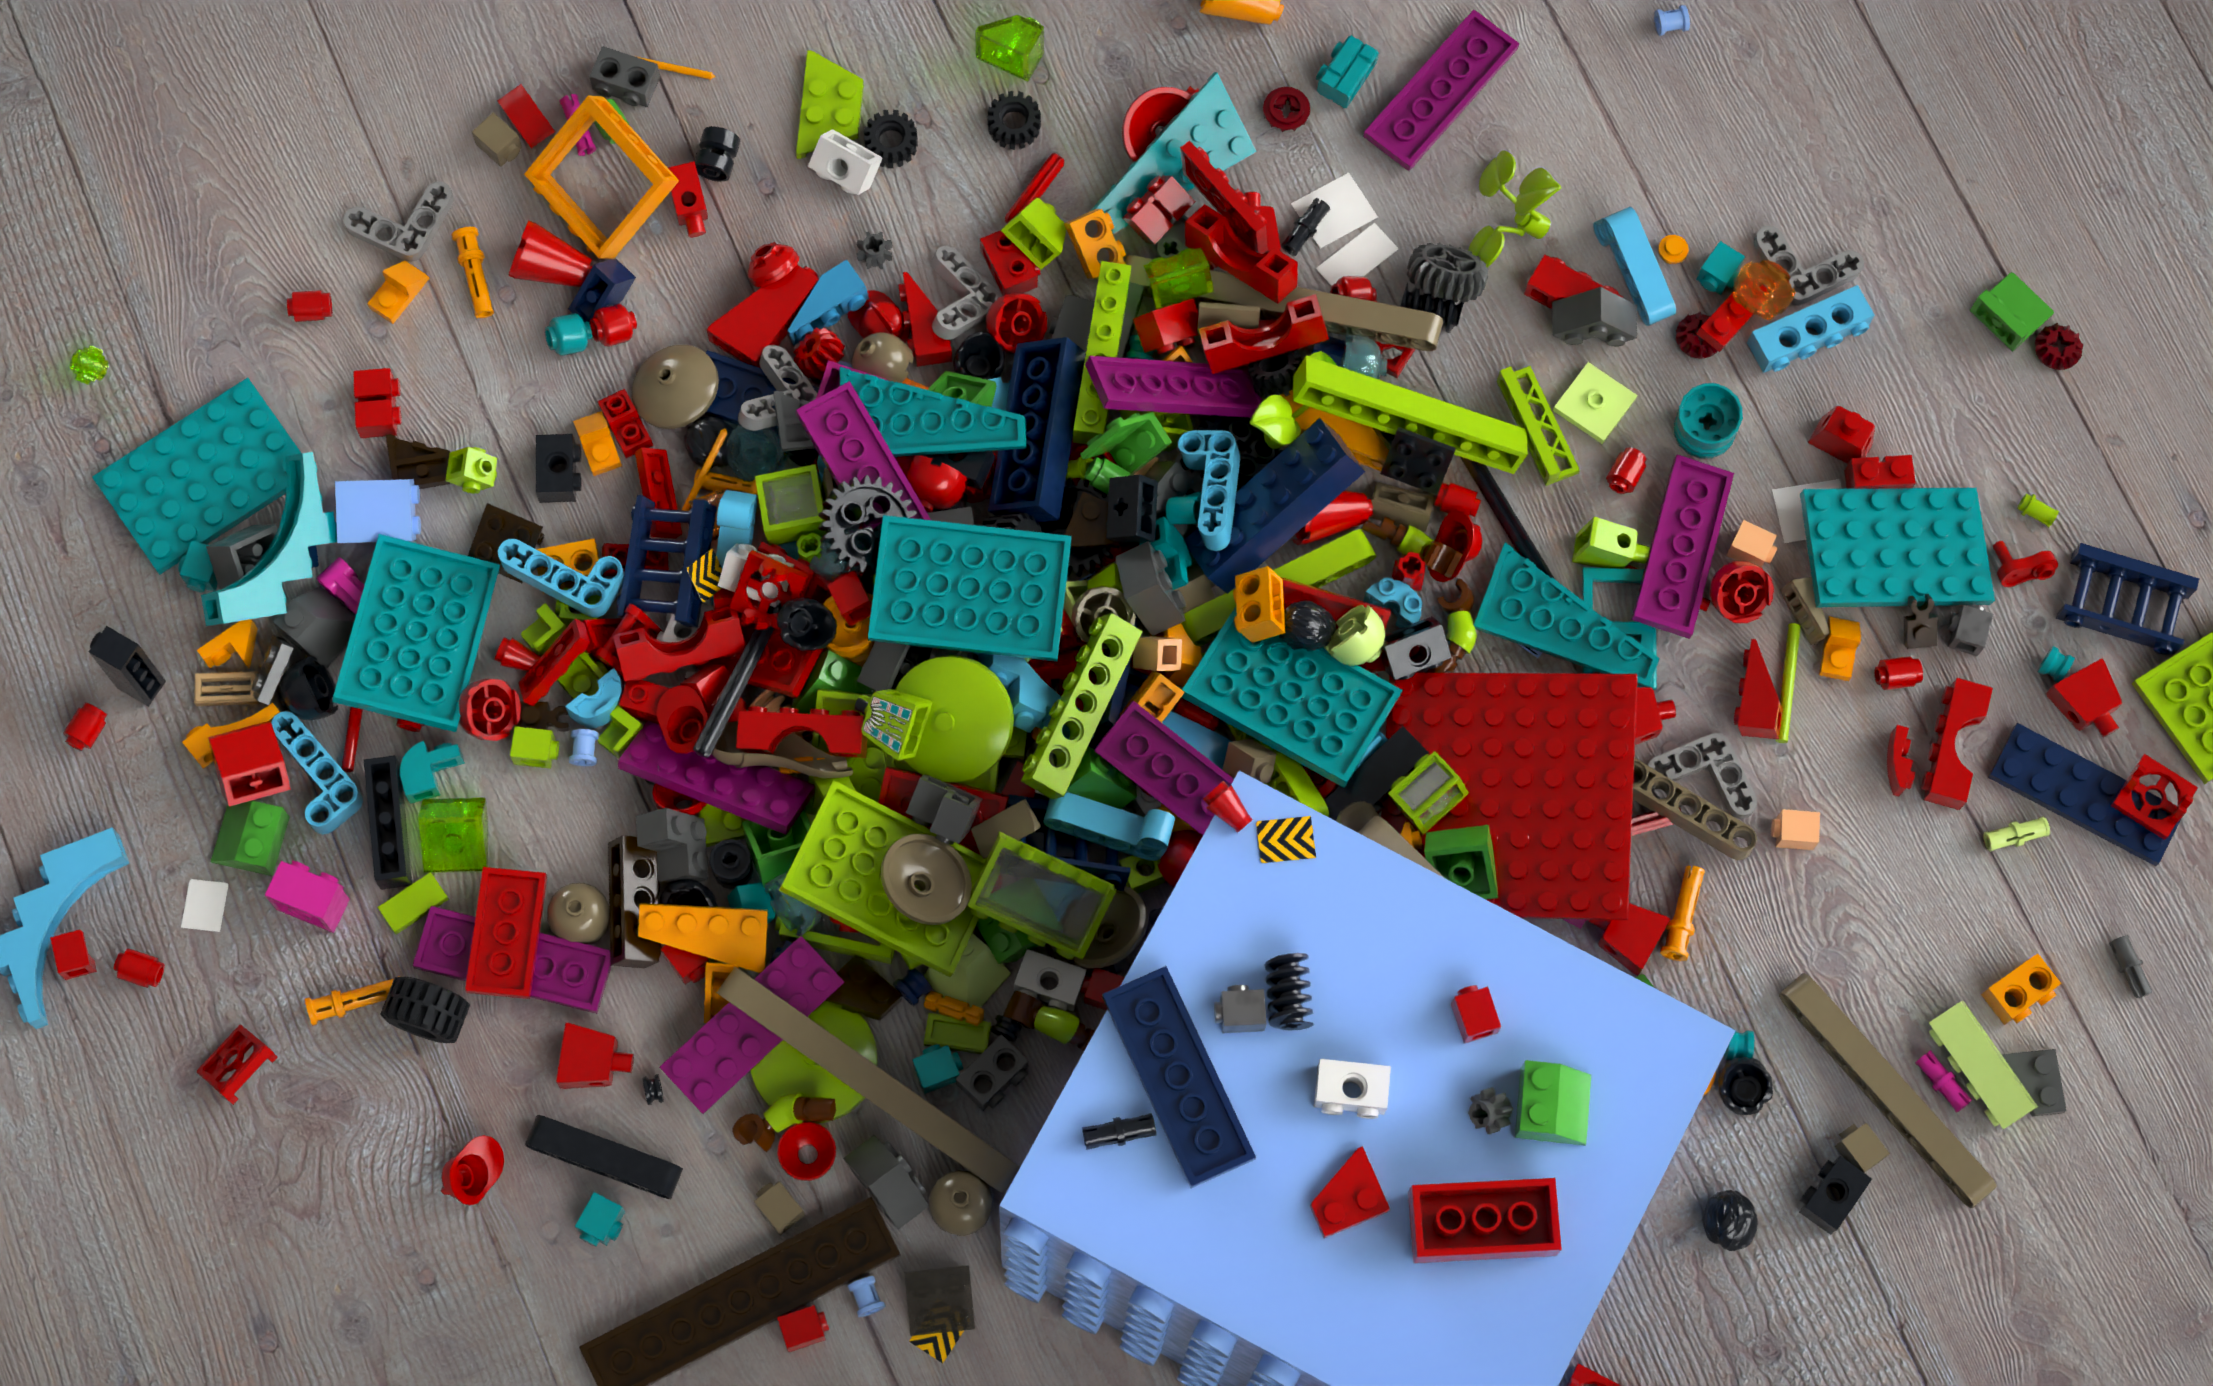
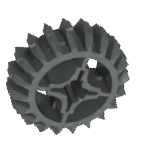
[1407,243,1489,302]

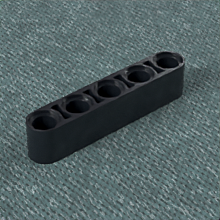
[525,1115,683,1200]

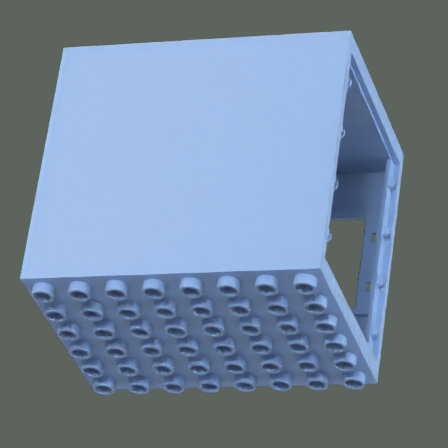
[999,771,1736,1386]

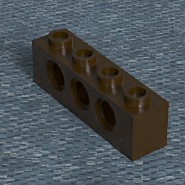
[608,835,662,969]

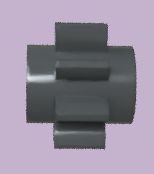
[857,231,892,269]
[1468,1087,1513,1134]

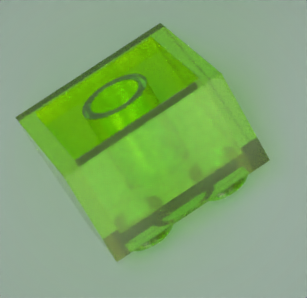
[975,15,1044,82]
[1143,247,1214,309]
[418,798,488,872]

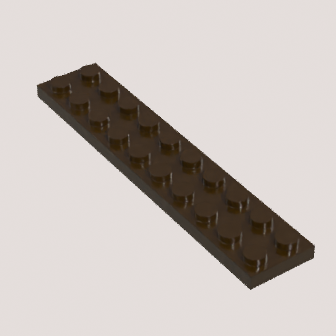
[579,1197,901,1386]

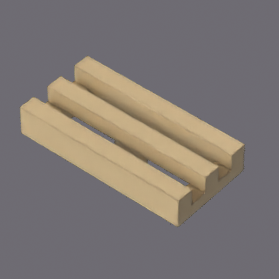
[194,671,259,706]

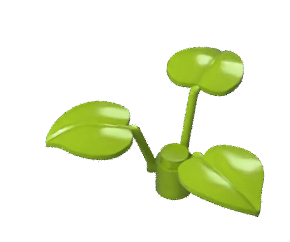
[1468,150,1562,268]
[1250,351,1336,449]

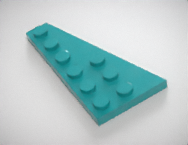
[1090,72,1257,234]
[840,367,1026,457]
[1474,542,1659,687]

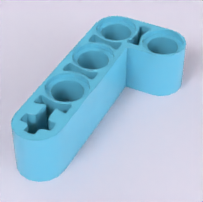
[1593,207,1676,326]
[1178,430,1240,551]
[711,490,758,606]
[498,539,624,618]
[271,711,363,835]
[1043,792,1175,861]

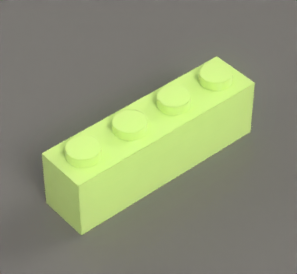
[1929,1001,2038,1129]

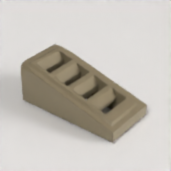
[1780,577,1830,645]

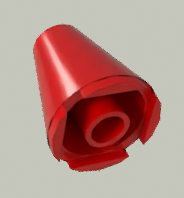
[509,220,593,288]
[1292,490,1373,545]

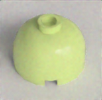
[1323,605,1385,666]

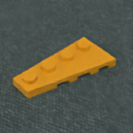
[638,903,768,973]

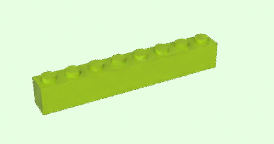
[1293,355,1528,474]

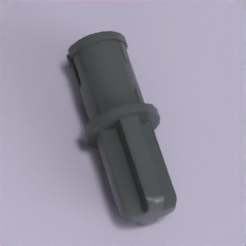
[2109,935,2152,998]

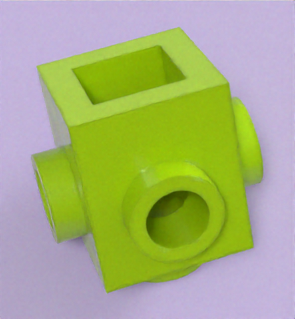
[445,447,498,494]

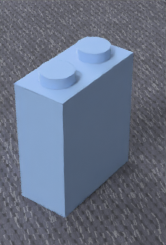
[335,479,421,543]

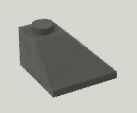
[273,586,356,668]

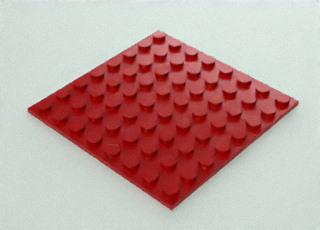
[1381,673,1638,920]

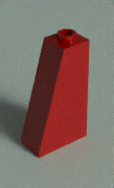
[706,264,819,368]

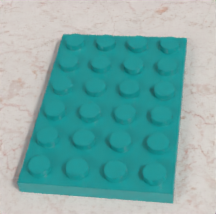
[92,377,301,575]
[1800,487,1995,608]
[868,515,1072,661]
[332,534,500,732]
[1181,607,1402,788]

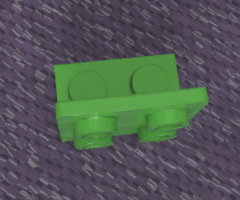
[1970,272,2054,352]
[1080,412,1172,476]

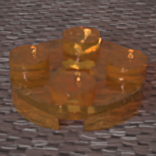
[1733,260,1795,320]

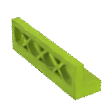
[1496,366,1580,486]

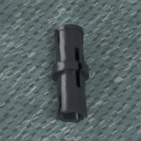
[1281,198,1330,256]
[1082,1113,1156,1150]

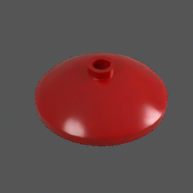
[1122,87,1192,162]

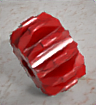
[794,328,845,380]

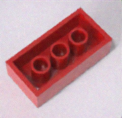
[1408,1178,1562,1263]

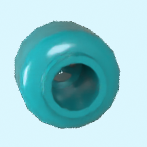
[545,313,592,356]

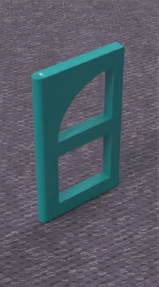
[1582,567,1657,690]

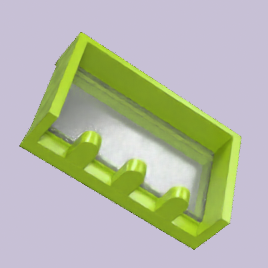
[967,831,1116,960]

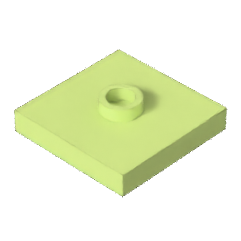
[1553,362,1638,444]

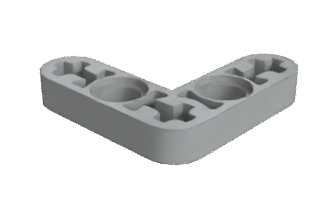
[343,181,454,262]
[1754,226,1864,305]
[931,246,1001,340]
[738,345,817,431]
[1648,733,1757,819]

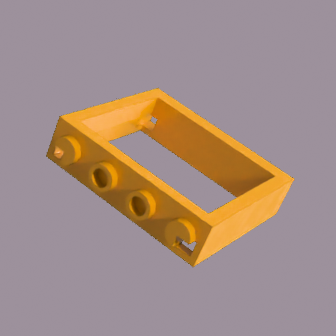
[524,95,679,259]

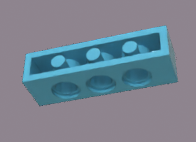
[1747,285,1875,373]

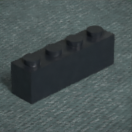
[89,626,166,707]
[1324,726,1430,821]
[363,755,412,890]

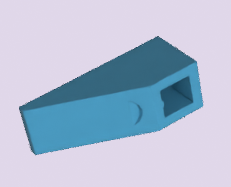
[787,260,869,346]

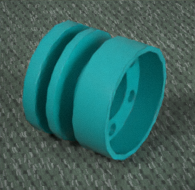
[1674,383,1743,459]

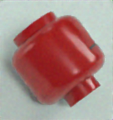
[1330,276,1377,301]
[589,304,637,347]

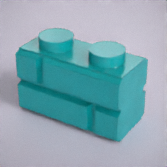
[1316,35,1379,108]

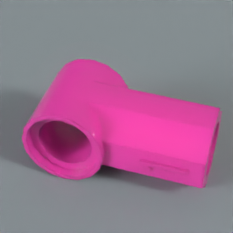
[316,557,364,615]

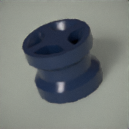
[893,968,933,1006]

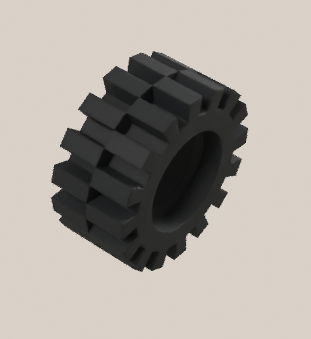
[987,91,1041,150]
[864,110,918,168]
[1248,349,1302,398]

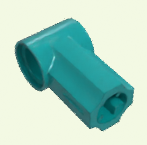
[1166,491,1220,524]

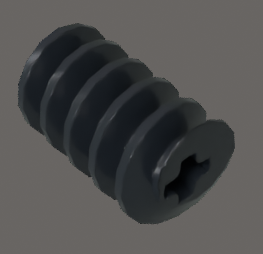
[1400,282,1464,333]
[1264,953,1314,1030]

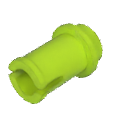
[1066,456,1093,480]
[2017,493,2059,528]

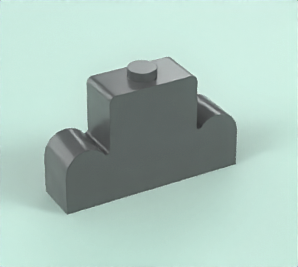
[1049,282,1144,358]

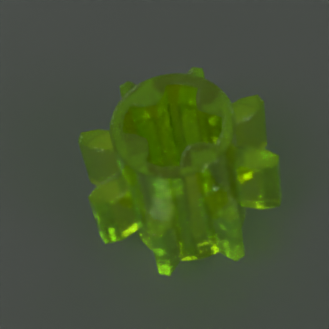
[70,345,109,385]

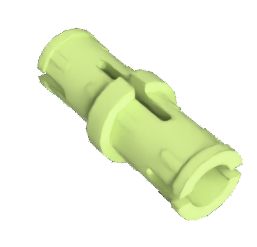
[1983,816,2050,852]

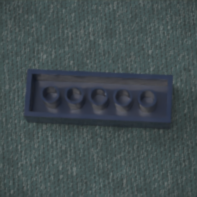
[988,337,1086,522]
[1184,418,1365,594]

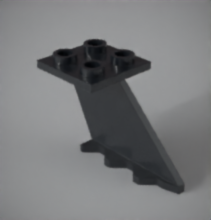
[1373,427,1456,495]

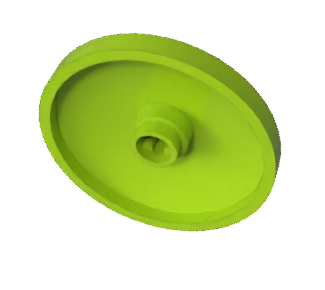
[895,655,1014,782]
[751,1001,878,1124]

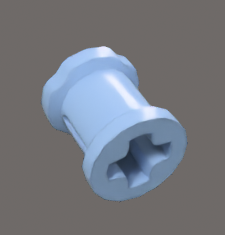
[1654,5,1690,36]
[569,729,599,766]
[848,1276,886,1317]

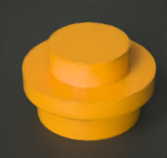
[1658,235,1689,264]

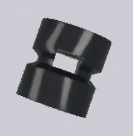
[694,126,741,182]
[709,839,754,890]

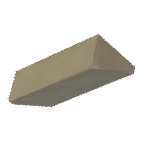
[1197,302,1260,335]
[1369,482,1435,532]
[971,799,1041,859]

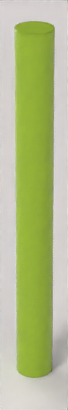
[1775,623,1801,743]

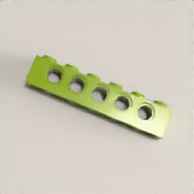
[1073,261,1131,444]
[1021,613,1143,799]

